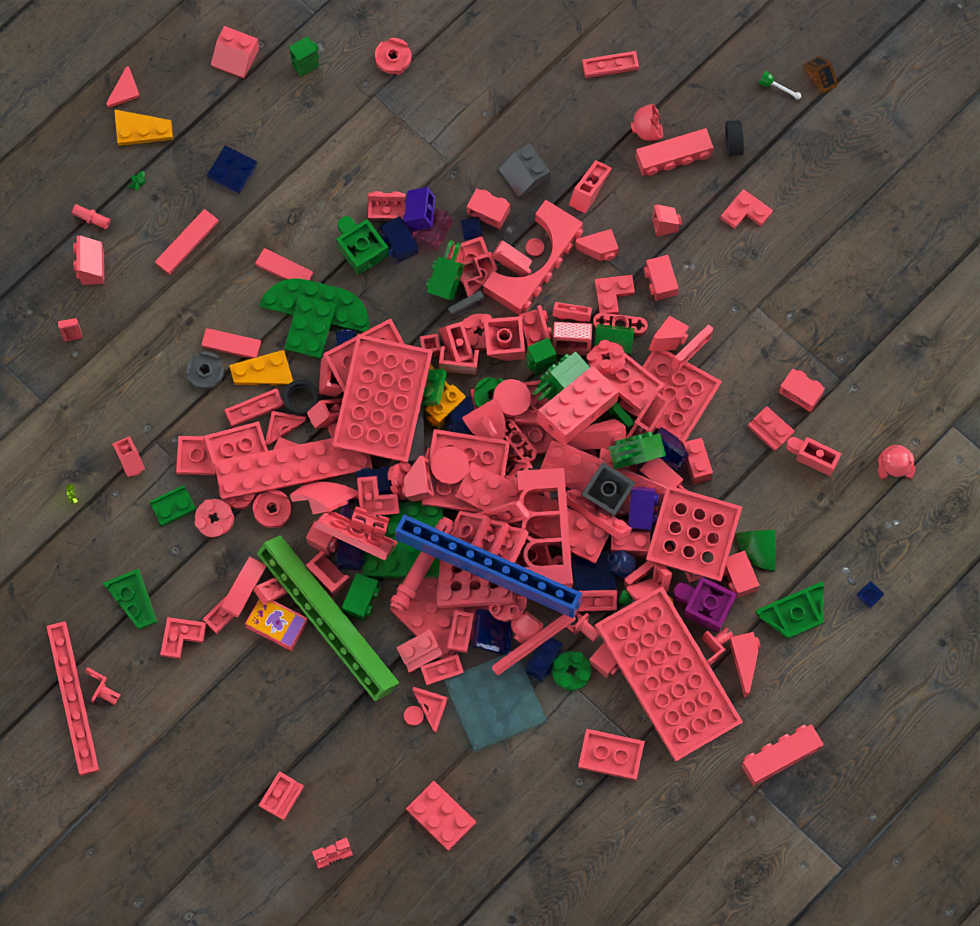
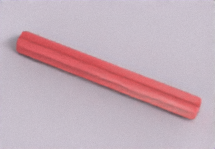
[492,614,576,675]

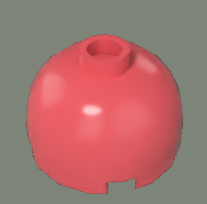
[631,104,663,142]
[511,611,544,644]

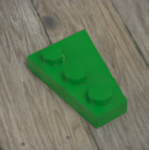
[103,569,158,630]

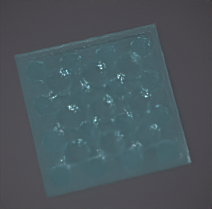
[444,653,547,752]

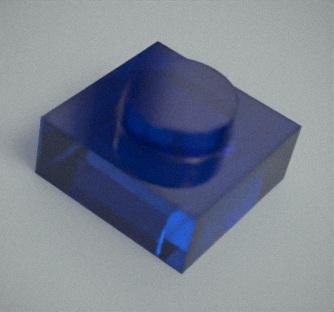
[461,217,483,240]
[856,581,884,609]

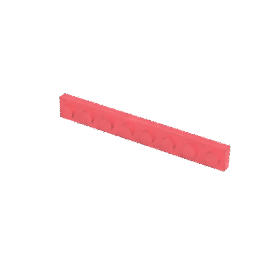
[47,621,100,776]

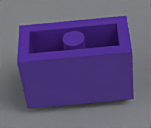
[403,187,435,232]
[628,486,659,530]

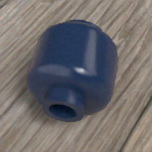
[607,550,636,578]

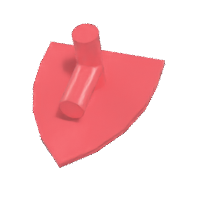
[462,398,505,440]

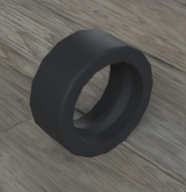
[725,120,744,156]
[283,380,319,417]

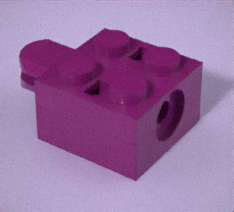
[674,577,737,633]

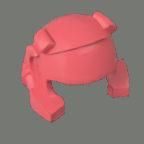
[877,445,915,480]

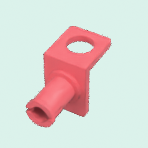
[566,612,600,642]
[702,627,733,666]
[85,667,121,706]

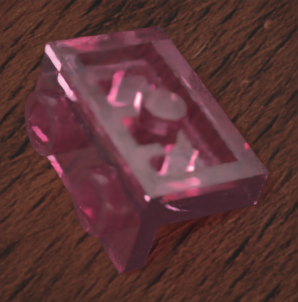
[412,208,453,251]

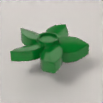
[128,171,146,191]

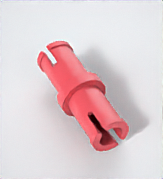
[72,204,110,230]

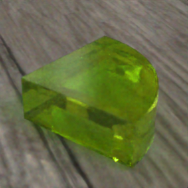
[66,483,78,503]

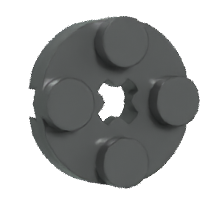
[186,352,224,390]

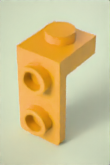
[425,385,465,429]

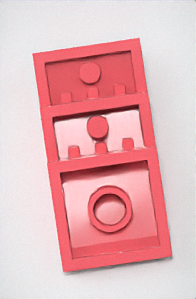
[450,511,529,563]

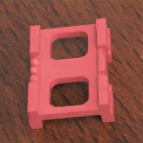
[504,457,533,482]
[349,507,390,539]
[312,837,353,869]

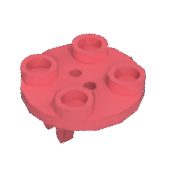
[488,586,527,622]

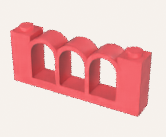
[513,468,573,587]

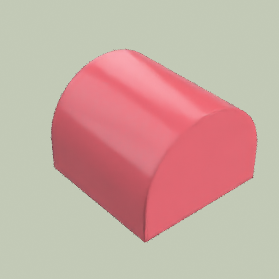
[420,334,441,357]

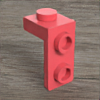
[626,563,672,601]

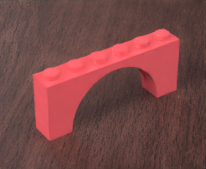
[483,200,584,315]

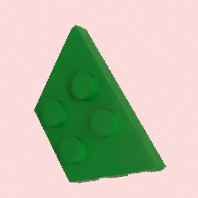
[755,581,824,640]

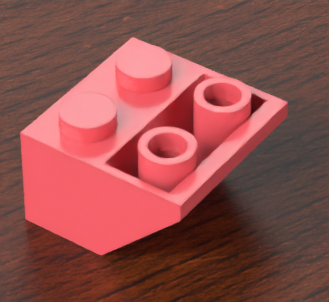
[73,236,104,285]

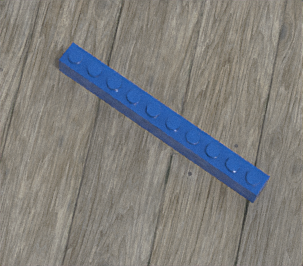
[395,515,582,618]

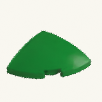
[735,530,776,571]

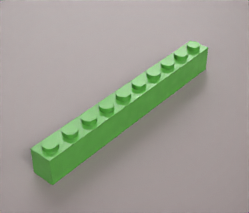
[257,535,399,702]

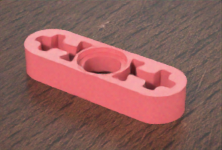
[593,313,648,336]
[504,416,537,464]

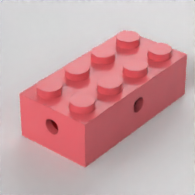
[536,366,620,446]

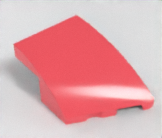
[450,236,497,297]
[290,481,359,514]

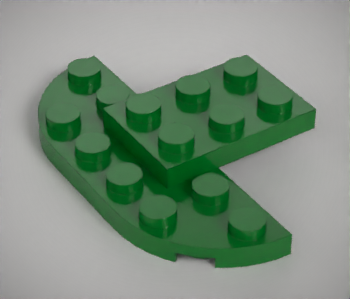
[259,278,370,359]

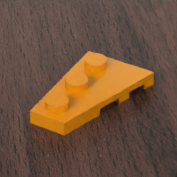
[115,110,173,146]
[229,350,293,386]

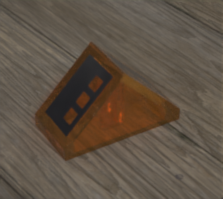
[803,56,838,94]

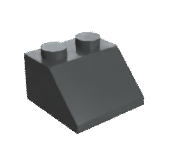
[499,143,550,199]
[582,462,636,516]

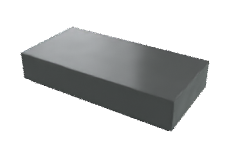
[448,291,484,320]

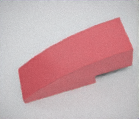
[626,391,671,438]
[220,557,266,618]

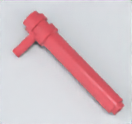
[390,517,453,613]

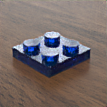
[207,145,258,194]
[571,551,616,591]
[473,608,512,656]

